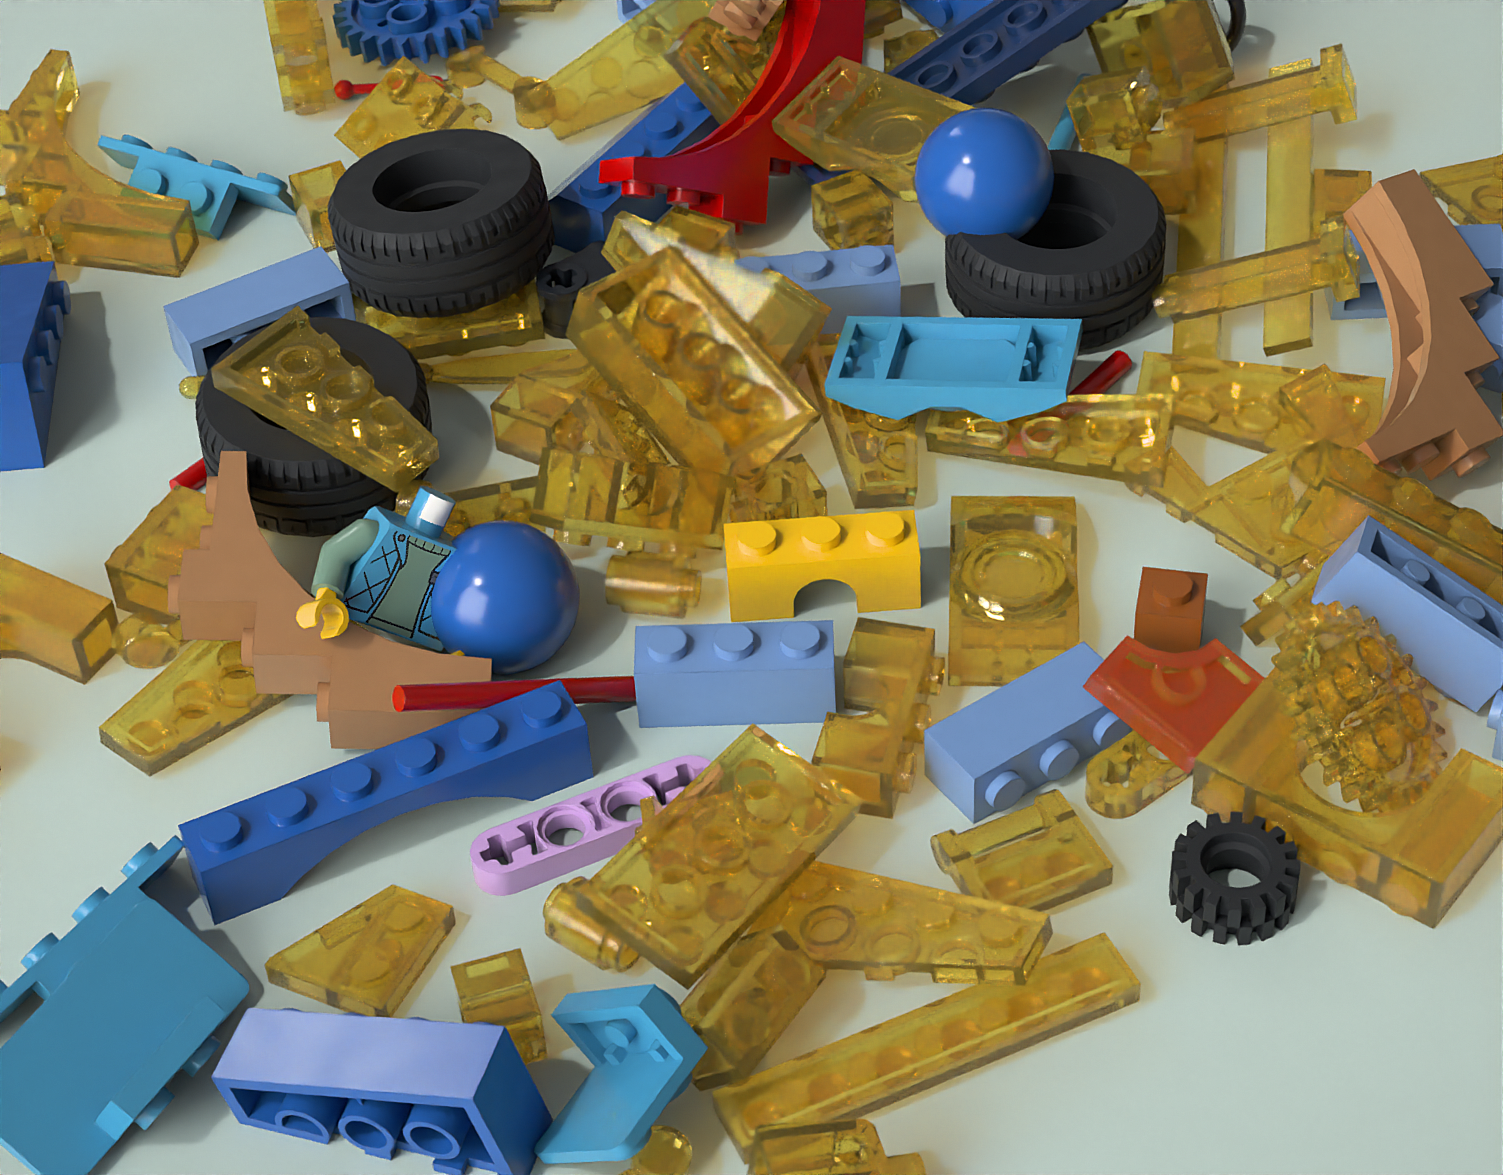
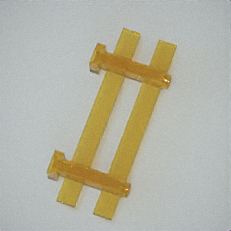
[1152,43,1360,378]

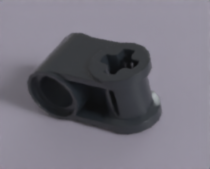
[536,240,648,339]

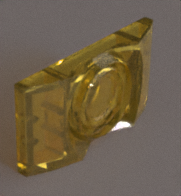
[772,56,975,203]
[948,496,1080,687]

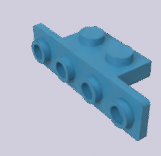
[97,135,301,240]
[0,835,184,1023]

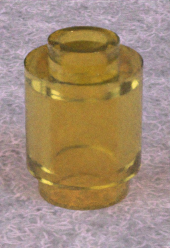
[605,550,702,619]
[543,876,651,972]

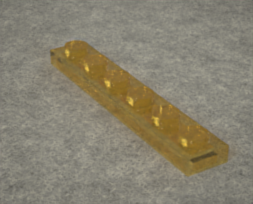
[712,932,1141,1165]

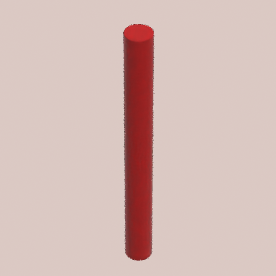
[392,676,636,712]

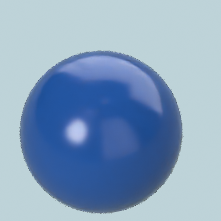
[915,108,1054,240]
[431,520,580,674]

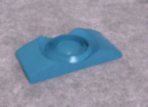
[824,316,1083,423]

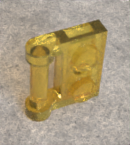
[930,789,1113,933]

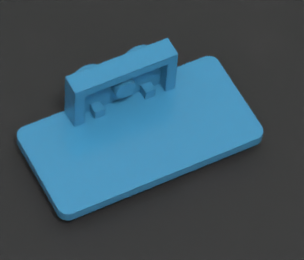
[0,899,249,1175]

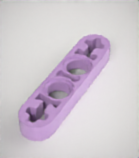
[470,755,721,896]

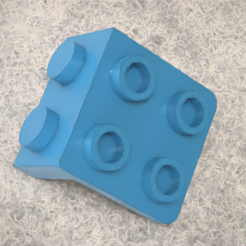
[534,984,708,1164]

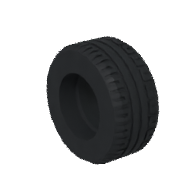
[327,128,555,318]
[945,149,1167,351]
[195,317,434,537]

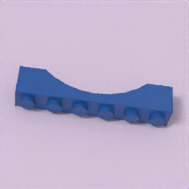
[178,680,594,925]

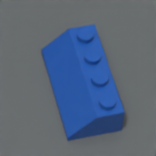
[548,81,732,253]

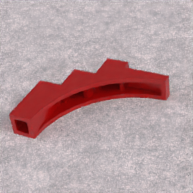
[599,0,866,236]

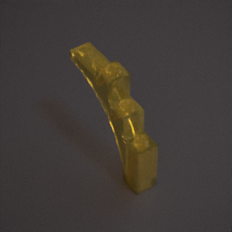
[263,0,336,115]
[0,49,199,278]

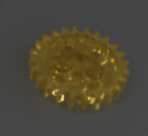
[1271,600,1448,817]

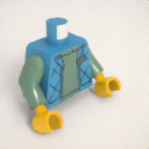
[296,486,465,656]

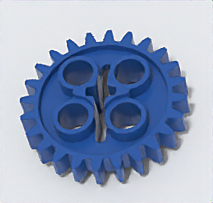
[332,0,500,66]

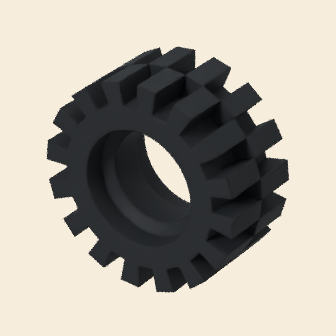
[1169,811,1300,946]

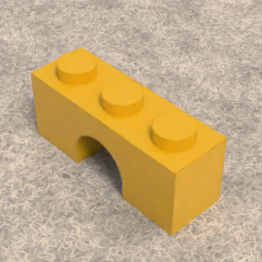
[724,510,921,622]

